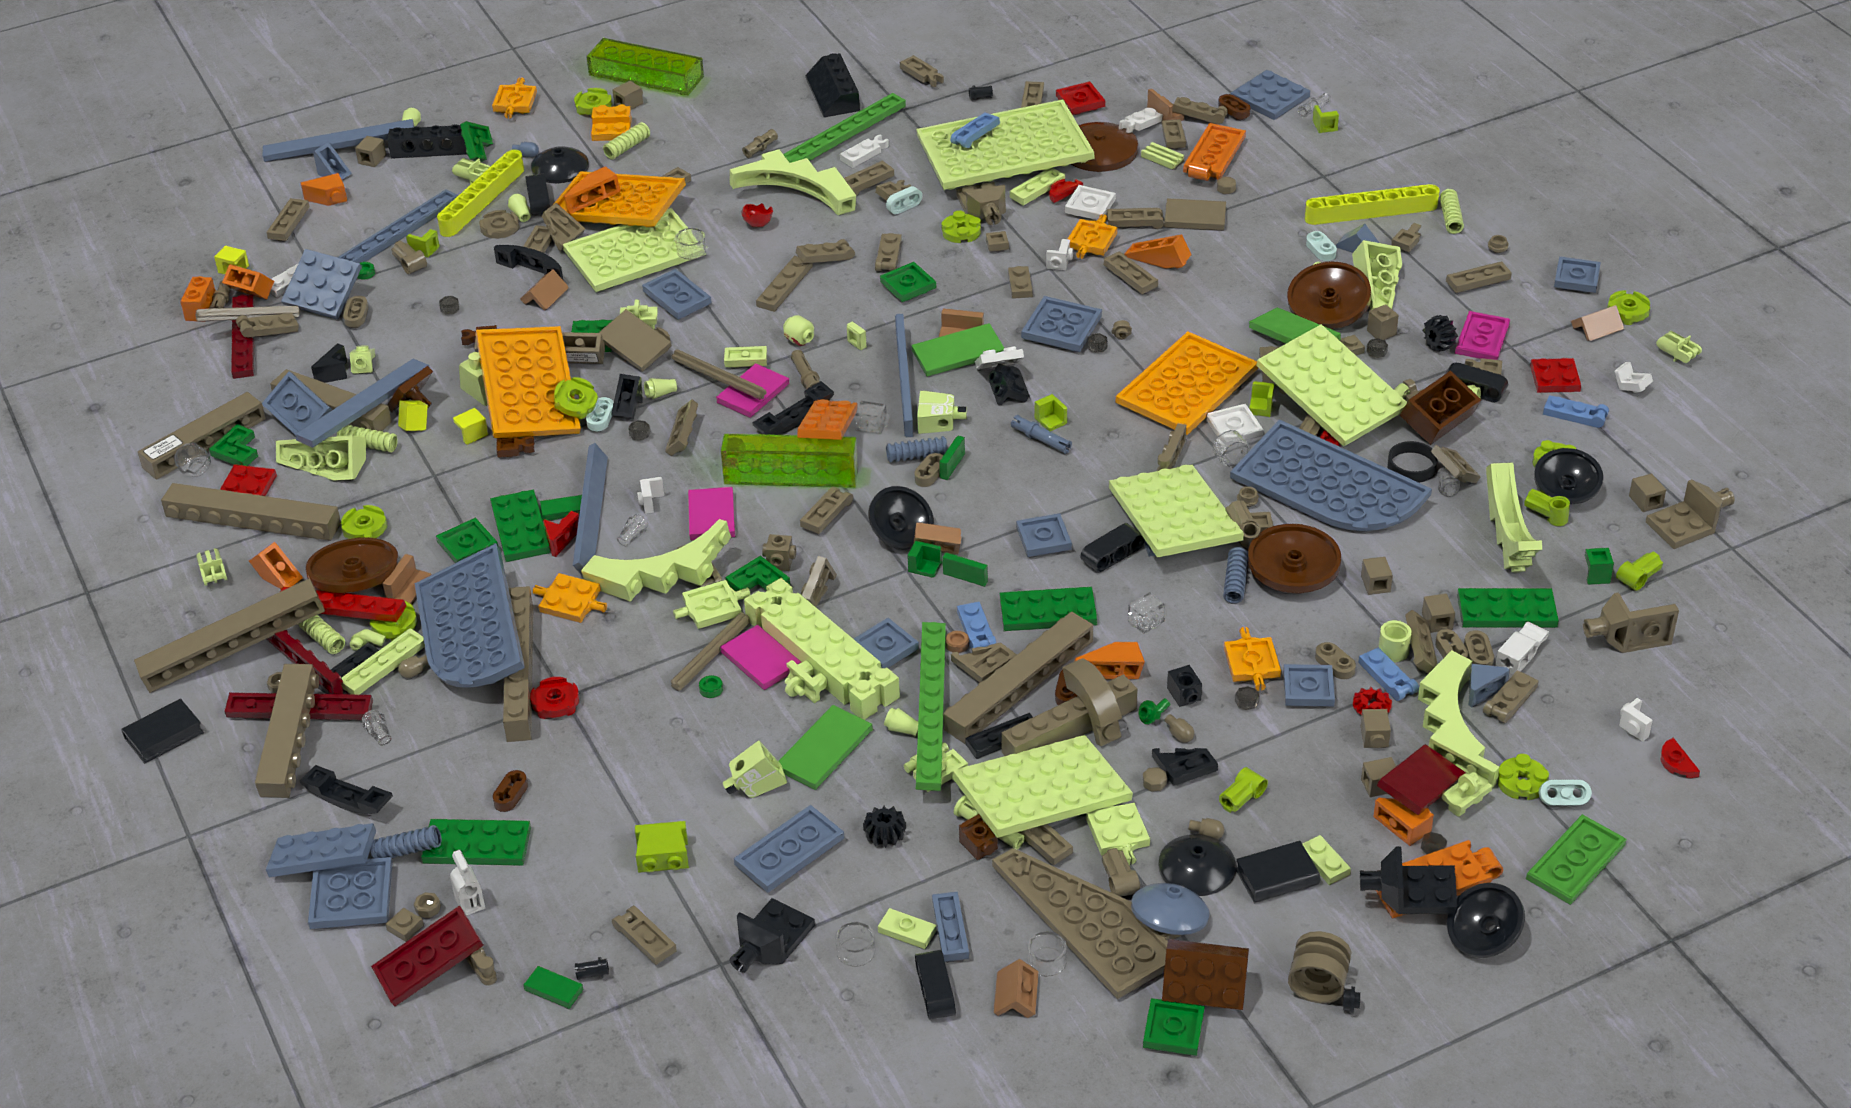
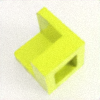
[214,246,249,274]
[398,400,428,431]
[453,408,489,445]

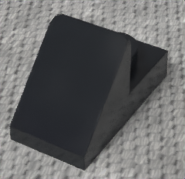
[311,343,347,383]
[611,374,643,420]

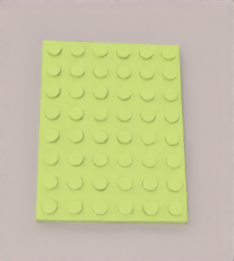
[916,100,1095,190]

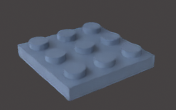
[1231,70,1311,120]
[281,249,362,320]
[1021,296,1102,352]
[308,857,393,929]

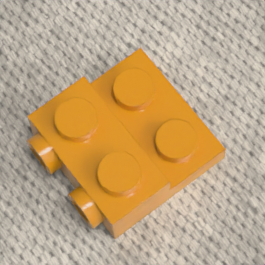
[591,104,632,141]

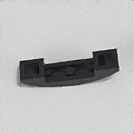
[494,245,564,281]
[752,381,834,436]
[300,765,393,814]

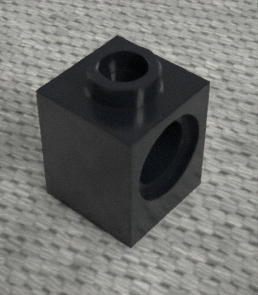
[1167,664,1202,707]

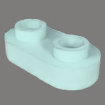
[886,186,922,214]
[1306,231,1337,261]
[586,397,614,432]
[1539,780,1592,806]

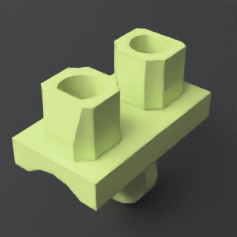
[620,299,658,329]
[785,660,827,703]
[1442,772,1492,817]

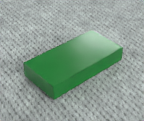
[939,435,965,480]
[540,495,582,521]
[942,552,988,587]
[523,966,584,1009]

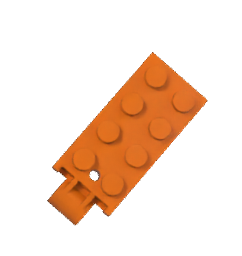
[1183,123,1246,181]
[797,399,858,440]
[1376,840,1503,919]

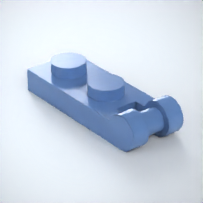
[950,112,1000,148]
[1543,395,1609,428]
[957,601,996,650]
[1358,647,1419,701]

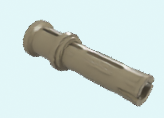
[790,350,820,390]

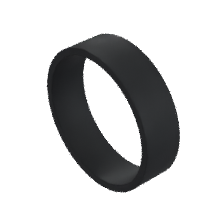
[1387,441,1438,483]

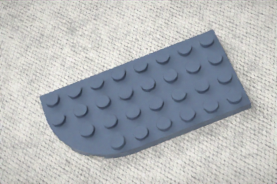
[1230,419,1432,531]
[414,544,525,688]

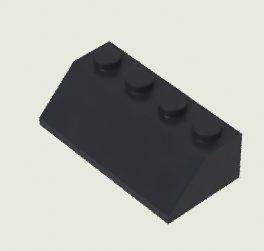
[805,53,860,118]

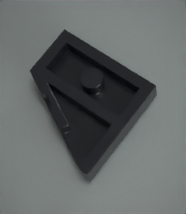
[1152,748,1218,786]

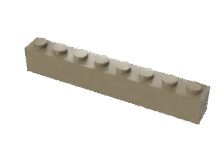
[161,483,341,541]
[134,578,325,693]
[503,586,533,742]
[943,612,1093,744]

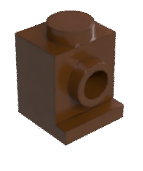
[959,814,998,860]

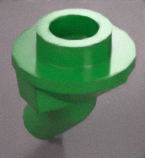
[1138,698,1171,725]

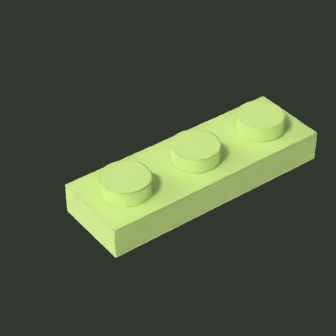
[1010,168,1065,206]

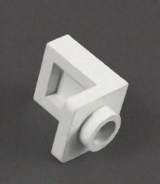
[1046,239,1073,270]
[1615,362,1653,393]
[637,477,664,514]
[1619,698,1653,742]

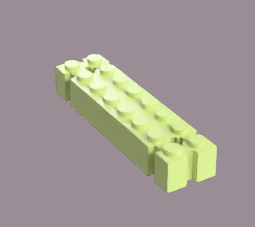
[744,578,900,720]

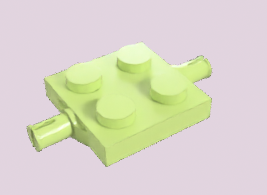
[673,580,751,629]
[1086,803,1150,865]

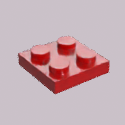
[1056,81,1106,115]
[1530,358,1581,393]
[220,464,277,496]

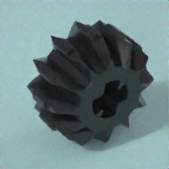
[1422,315,1458,352]
[863,805,906,848]

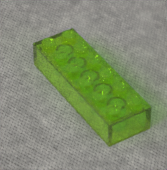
[586,38,704,96]
[721,434,858,488]

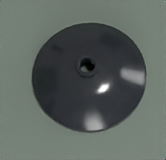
[531,146,589,184]
[1534,448,1603,504]
[868,486,934,550]
[1158,834,1236,896]
[1447,883,1525,958]

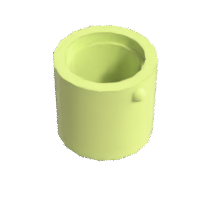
[1379,620,1412,662]

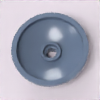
[1131,883,1210,935]

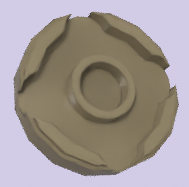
[479,210,519,239]

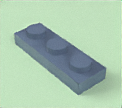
[932,891,969,962]

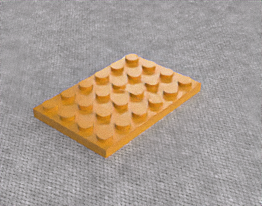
[554,171,686,227]
[475,326,581,438]
[1115,331,1258,435]

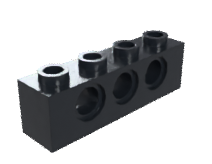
[387,124,467,159]

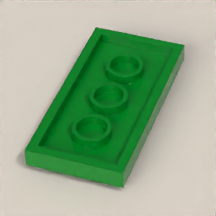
[490,489,550,562]
[1000,587,1097,631]
[1457,588,1559,628]
[421,819,531,866]

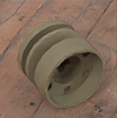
[1288,931,1352,1003]

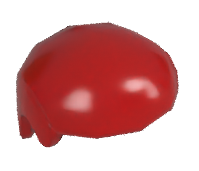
[741,203,773,227]

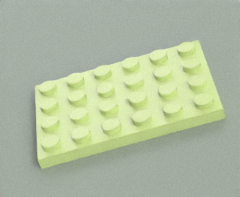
[563,208,706,292]
[1256,324,1407,446]
[1109,465,1244,558]
[952,735,1133,838]

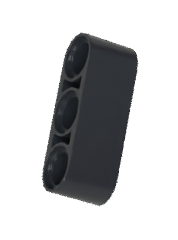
[525,174,550,215]
[1444,362,1509,403]
[1080,523,1145,572]
[915,950,956,1020]

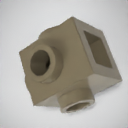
[762,534,796,571]

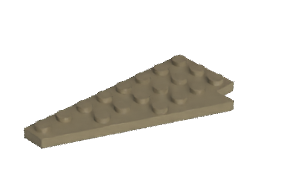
[992,848,1181,999]

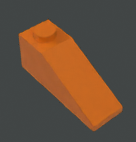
[564,166,621,214]
[1124,234,1192,269]
[1074,642,1145,679]

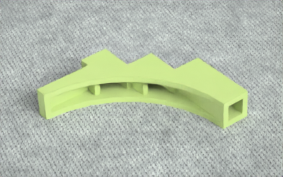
[730,149,856,215]
[1486,463,1542,573]
[581,519,731,602]

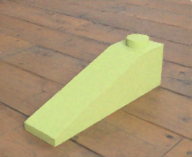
[1352,240,1402,310]
[276,435,366,481]

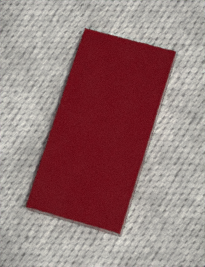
[1377,744,1466,815]
[371,905,484,1007]

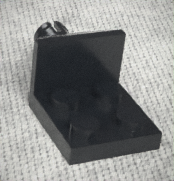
[1360,846,1457,914]
[729,898,815,973]

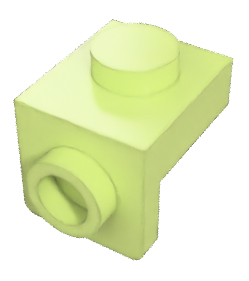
[350,345,376,373]

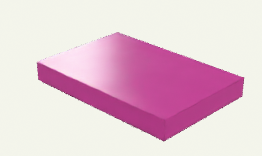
[1455,311,1510,360]
[716,363,790,418]
[688,487,735,540]
[720,625,801,690]

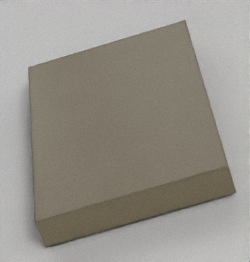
[1164,198,1226,231]
[599,309,672,372]

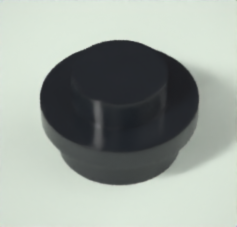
[1343,986,1361,1014]

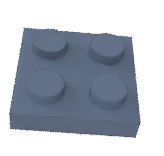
[1554,256,1601,293]
[1016,513,1072,557]
[854,618,919,669]
[1283,664,1335,706]

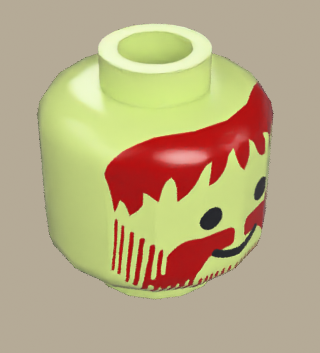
[783,315,814,346]

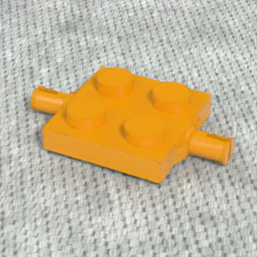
[492,77,537,119]
[1068,214,1118,259]
[533,573,607,623]
[1224,627,1281,691]

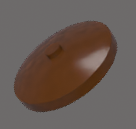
[1071,122,1138,172]
[1287,261,1371,329]
[1248,524,1341,593]
[306,538,399,593]

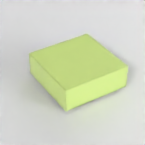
[847,321,867,350]

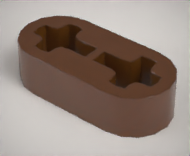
[493,770,528,812]

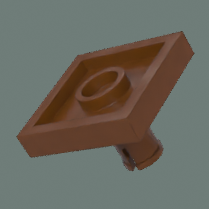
[387,365,433,413]

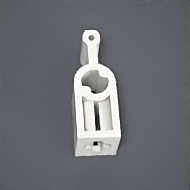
[1495,622,1549,674]
[450,850,485,915]

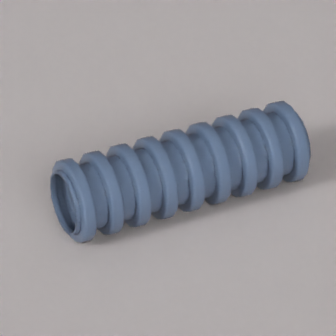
[886,436,948,463]
[1223,547,1248,603]
[370,825,442,858]

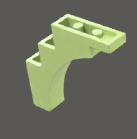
[1418,650,1500,788]

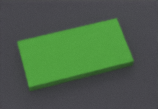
[1249,307,1341,343]
[912,323,1004,377]
[778,705,873,790]
[1526,814,1627,905]

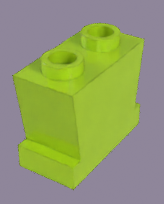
[635,821,689,873]

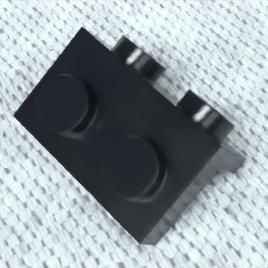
[989,363,1030,406]

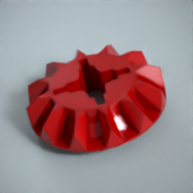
[1352,686,1392,715]

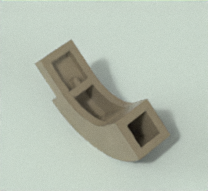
[1062,658,1122,746]

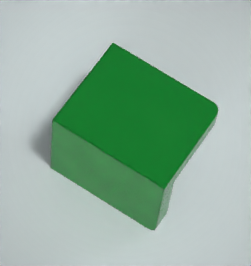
[907,541,942,578]
[1584,548,1614,585]

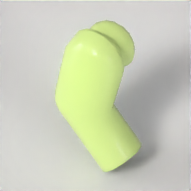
[350,629,386,650]

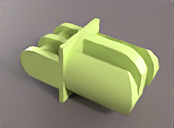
[452,158,490,185]
[1656,331,1702,363]
[196,548,227,586]

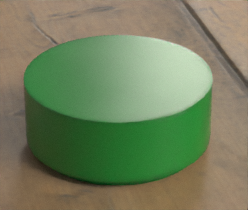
[357,262,375,280]
[699,675,723,698]

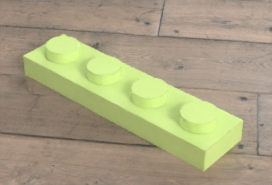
[341,628,425,695]

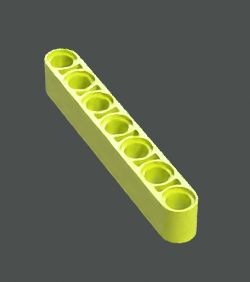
[437,150,524,237]
[1304,184,1440,225]

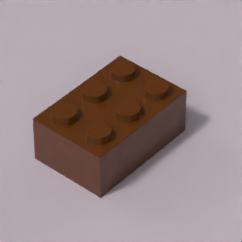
[1400,370,1481,445]
[1162,939,1249,1010]

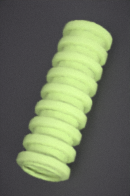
[603,122,650,160]
[1440,189,1464,234]
[337,425,398,453]
[297,615,345,654]

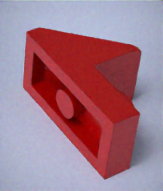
[543,511,579,557]

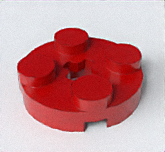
[530,677,579,719]

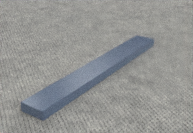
[262,119,414,162]
[338,189,458,263]
[895,314,913,437]
[296,359,429,448]
[573,443,608,576]

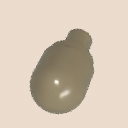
[398,655,429,678]
[1164,714,1195,743]
[1188,818,1225,839]

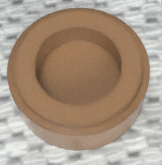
[945,631,969,653]

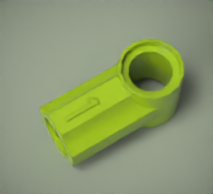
[1524,489,1570,526]
[1616,551,1663,591]
[1219,767,1268,813]

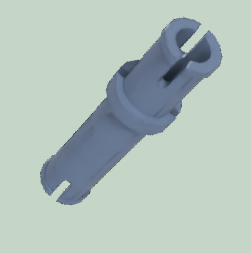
[1011,415,1072,454]

